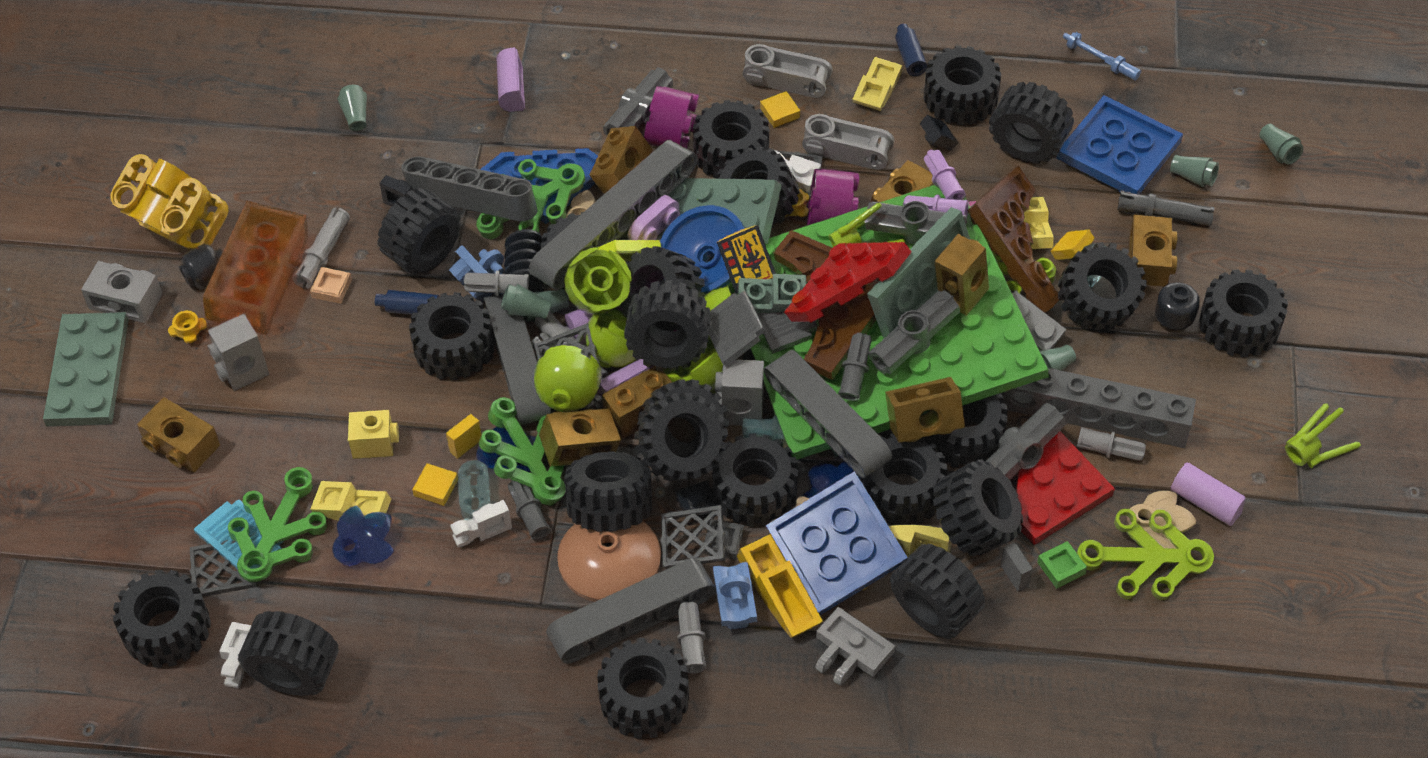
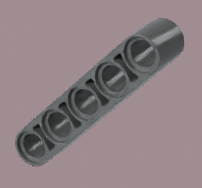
[401,156,538,221]
[483,293,551,426]
[763,349,892,478]
[546,558,716,664]

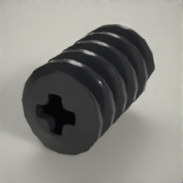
[504,229,544,292]

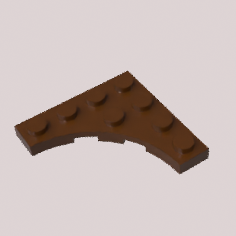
[967,165,1059,313]
[773,230,880,380]

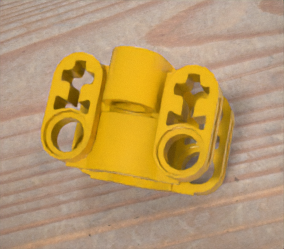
[110,154,229,249]

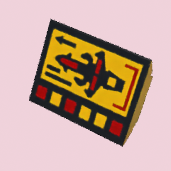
[717,225,776,295]

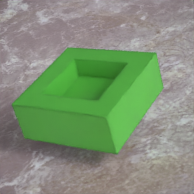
[1037,541,1087,589]

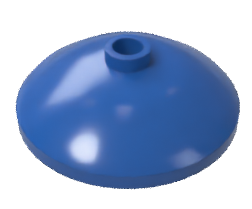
[660,205,745,294]

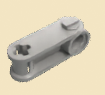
[742,44,833,98]
[802,114,895,170]

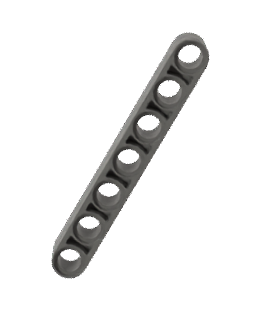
[529,140,697,290]

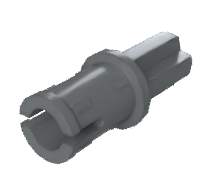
[838,333,872,401]
[508,480,551,540]

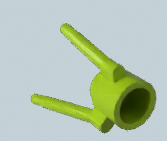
[829,203,905,247]
[1285,403,1361,468]

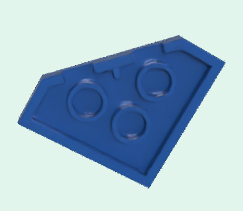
[480,148,598,224]

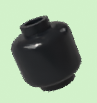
[178,243,228,290]
[1155,282,1200,330]

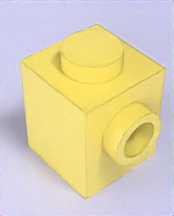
[348,410,399,459]

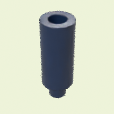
[895,24,927,76]
[375,290,440,315]

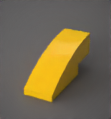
[737,534,823,638]

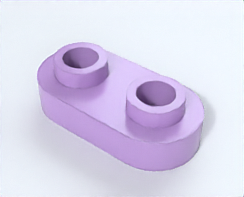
[627,195,680,240]

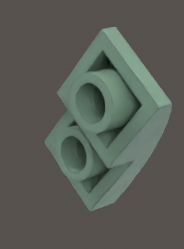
[738,274,806,313]

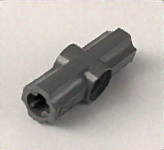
[603,67,673,135]
[865,201,967,244]
[869,290,960,375]
[985,403,1067,480]

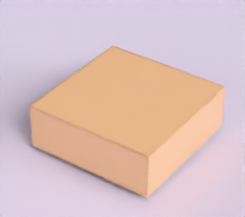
[310,267,352,304]

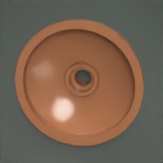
[558,522,661,602]

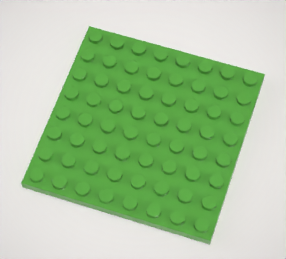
[726,178,1049,460]

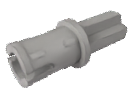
[464,270,529,296]
[1077,427,1146,461]
[677,602,706,673]

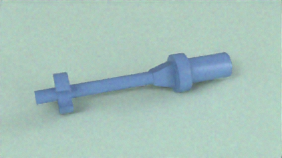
[1063,32,1141,81]

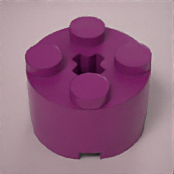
[644,86,700,149]
[807,169,859,226]

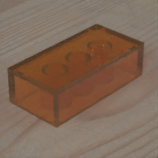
[203,200,308,335]

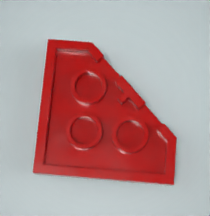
[784,242,911,322]
[1016,431,1115,545]

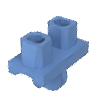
[449,245,504,302]
[713,562,757,629]

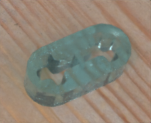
[458,460,491,520]

